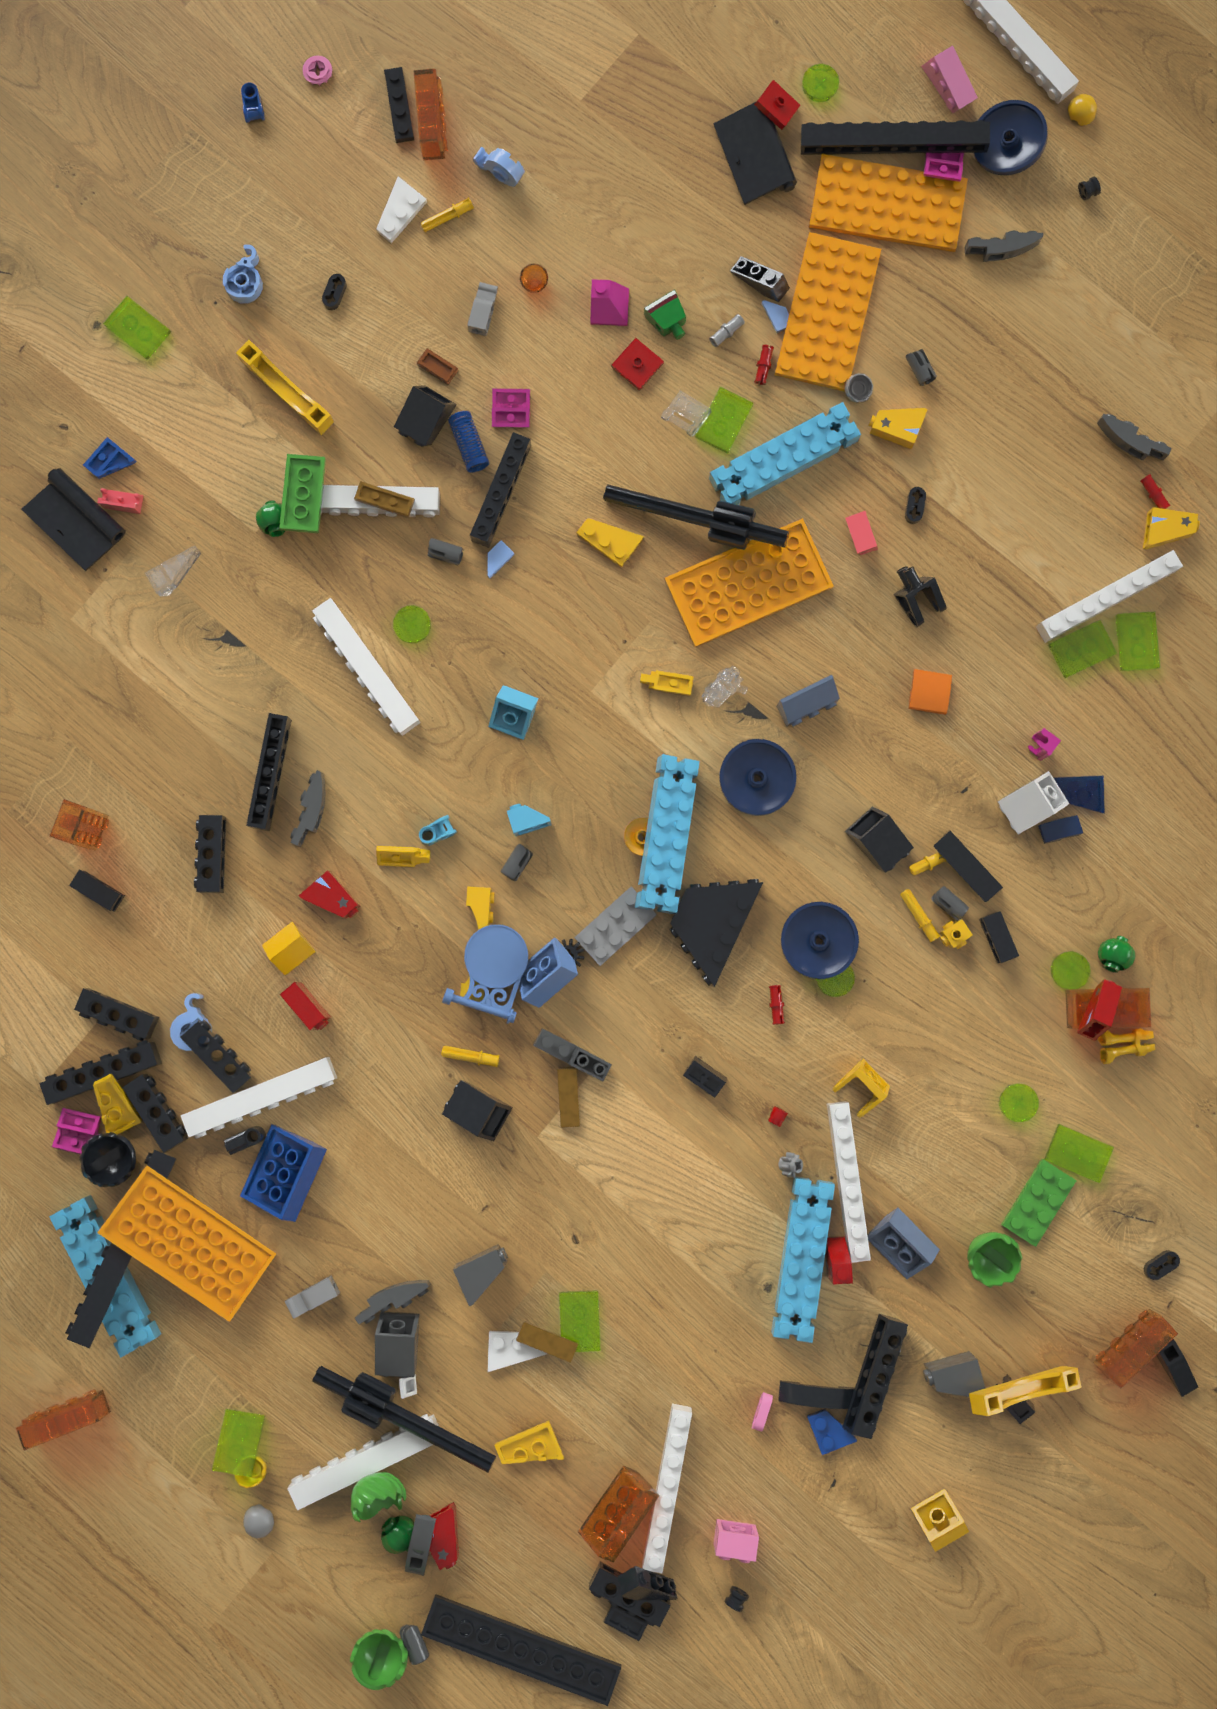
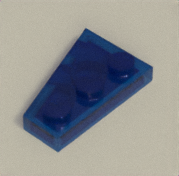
[1053,775,1105,814]

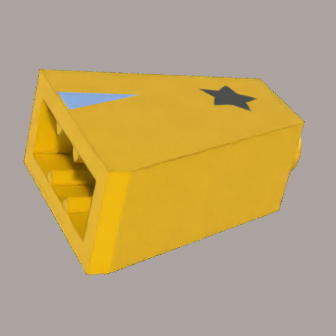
[868,408,928,449]
[1143,507,1200,550]

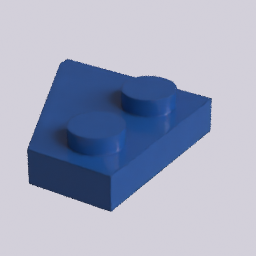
[83,437,137,479]
[807,1409,857,1455]

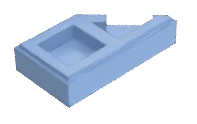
[762,300,789,333]
[488,540,515,578]

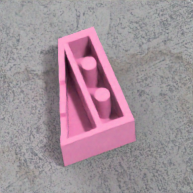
[921,46,978,113]

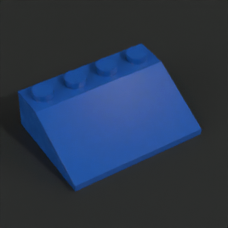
[240,1124,327,1222]

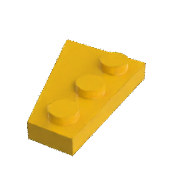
[576,518,644,568]
[93,1073,142,1134]
[494,1420,564,1464]

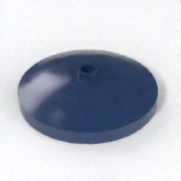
[973,100,1048,176]
[719,739,797,816]
[781,902,859,979]

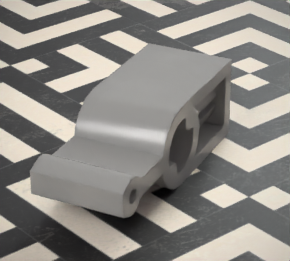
[467,282,498,336]
[284,1275,340,1319]

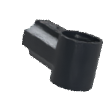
[224,1126,266,1155]

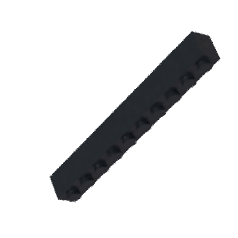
[801,120,990,155]
[65,1150,176,1348]

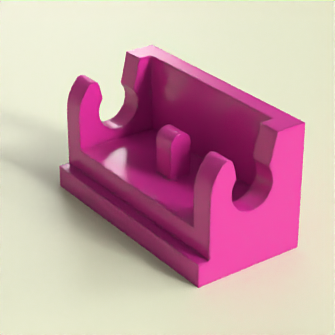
[1028,728,1061,761]

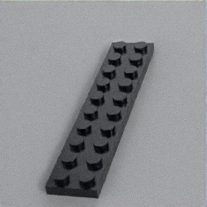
[421,1594,622,1706]

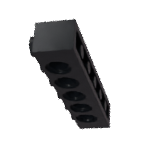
[470,432,531,548]
[246,713,292,831]
[39,1040,162,1105]
[842,1314,908,1439]

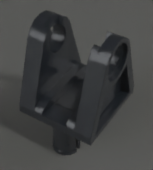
[894,566,947,627]

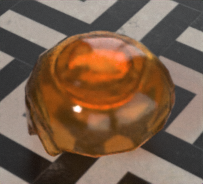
[520,263,549,293]

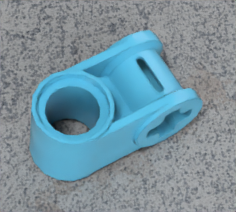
[419,815,457,846]

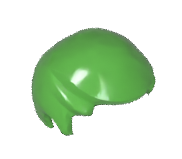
[967,1232,1023,1288]
[351,1472,406,1522]
[350,1629,408,1690]

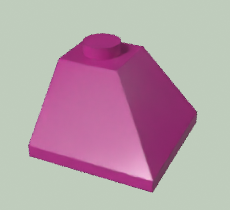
[590,279,629,326]

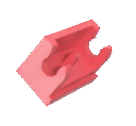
[97,488,144,514]
[845,511,878,555]

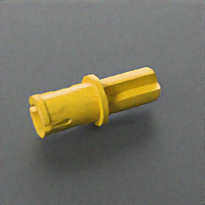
[909,852,947,876]

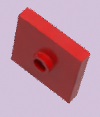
[754,80,801,130]
[611,338,664,391]

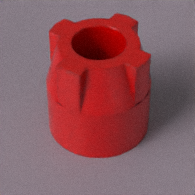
[768,1106,788,1127]

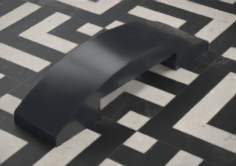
[778,1380,855,1409]

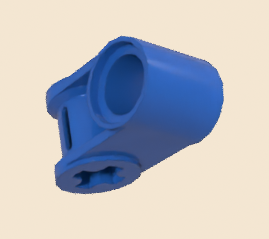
[241,82,265,123]

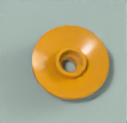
[624,818,648,856]

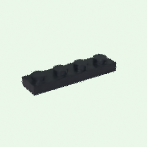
[384,67,414,143]

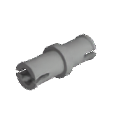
[709,314,745,347]

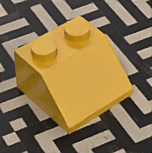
[911,1489,969,1552]

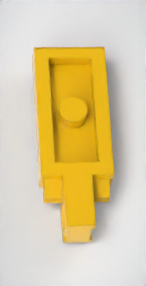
[640,670,694,696]
[376,846,431,867]

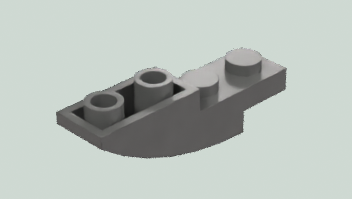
[965,230,1043,262]
[1097,414,1172,460]
[290,770,326,847]
[533,1028,612,1082]
[355,1280,431,1324]
[405,1514,436,1576]

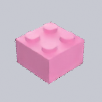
[713,1519,759,1563]

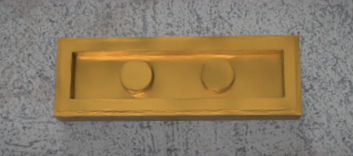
[354,481,415,518]
[557,1068,580,1128]
[516,1321,578,1363]

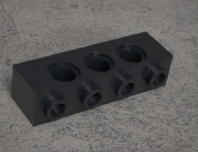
[194,815,226,893]
[74,988,159,1041]
[180,1018,251,1093]
[122,1074,188,1153]
[589,1562,671,1627]

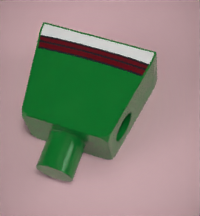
[644,290,686,340]

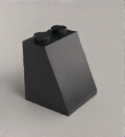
[394,385,457,447]
[844,806,914,873]
[442,1080,513,1142]

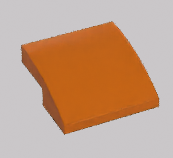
[909,669,952,715]

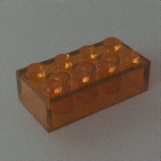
[414,69,448,161]
[50,799,109,851]
[1065,988,1151,1029]
[1093,1309,1178,1389]
[16,1389,111,1451]
[578,1465,660,1563]

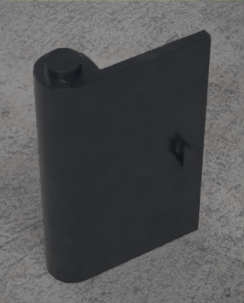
[713,102,797,205]
[21,468,126,571]

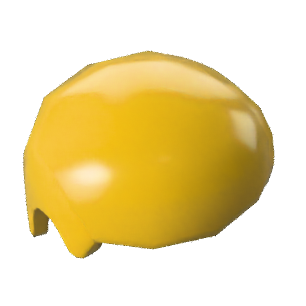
[1068,94,1097,126]
[234,1455,267,1489]

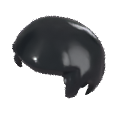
[79,1132,136,1187]

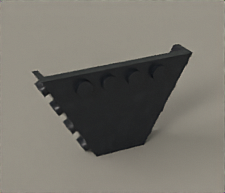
[669,879,763,987]

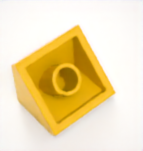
[262,922,316,976]

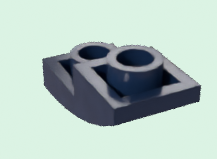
[1038,815,1083,844]

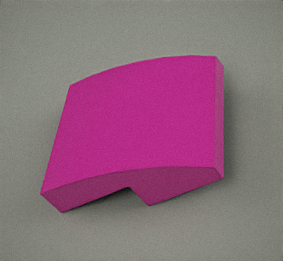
[923,153,964,182]
[492,388,530,427]
[52,1108,101,1155]

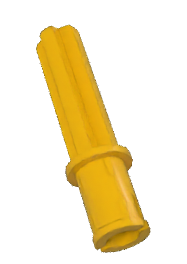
[421,197,474,232]
[900,889,940,943]
[441,1046,500,1068]

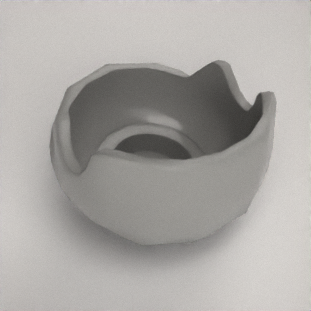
[845,373,873,403]
[243,1504,274,1538]

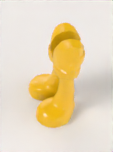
[1098,1028,1156,1064]

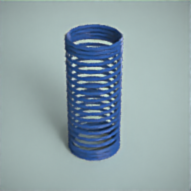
[448,411,490,473]

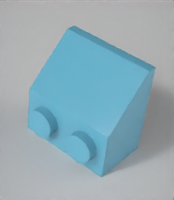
[488,685,539,740]
[507,804,552,837]

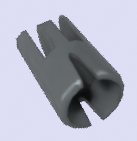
[906,349,937,386]
[428,538,464,566]
[501,844,533,881]
[931,886,969,921]
[399,1624,430,1665]

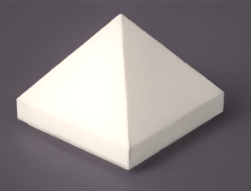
[399,1374,417,1399]

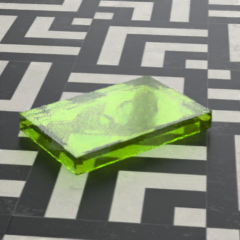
[103,296,171,360]
[695,387,754,454]
[1116,612,1160,671]
[1048,620,1117,678]
[1044,1124,1114,1183]
[559,1290,601,1352]
[212,1409,265,1477]

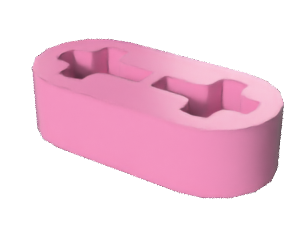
[752,1392,773,1432]

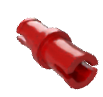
[754,344,774,385]
[1140,474,1171,509]
[769,985,785,1025]

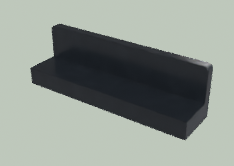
[934,830,1003,902]

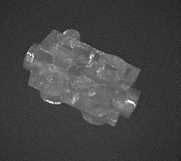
[702,666,748,707]

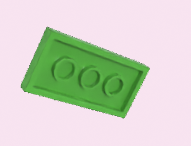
[279,454,326,533]
[1001,1159,1077,1247]

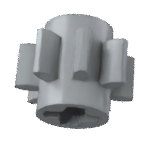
[778,1152,803,1177]

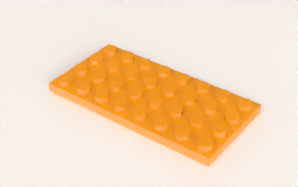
[809,154,968,252]
[775,232,882,392]
[664,518,834,648]
[97,1165,276,1322]

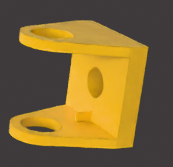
[832,1058,890,1118]

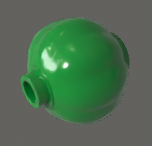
[256,500,285,537]
[1098,936,1136,973]
[381,1515,414,1554]

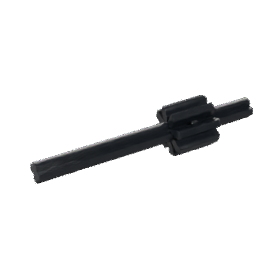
[603,484,789,550]
[312,1366,496,1473]

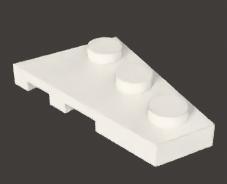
[376,177,427,244]
[488,1331,547,1372]

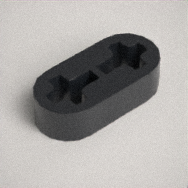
[322,274,347,310]
[905,487,926,524]
[1144,1250,1180,1280]

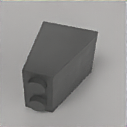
[453,1244,508,1306]
[375,1312,420,1378]
[923,1351,985,1397]

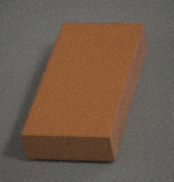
[417,348,458,385]

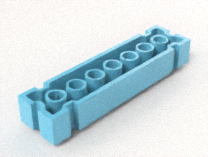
[709,402,861,505]
[635,754,700,914]
[771,1176,835,1343]
[49,1195,162,1358]

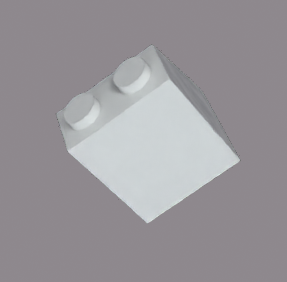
[998,771,1069,834]

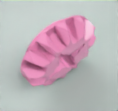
[303,56,332,86]

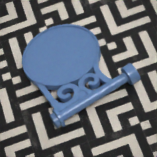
[442,925,528,1024]

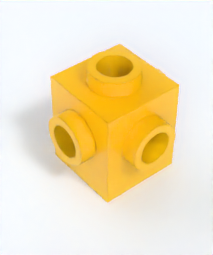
[939,919,973,949]

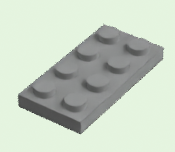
[574,886,657,966]

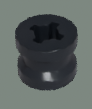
[1078,176,1101,201]
[724,1586,749,1612]

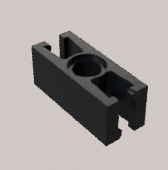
[69,869,125,912]
[979,911,1019,964]

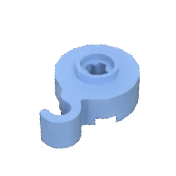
[473,147,525,187]
[223,245,263,303]
[170,993,212,1051]

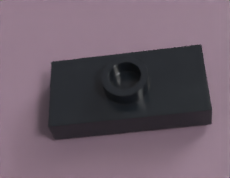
[604,1605,648,1641]

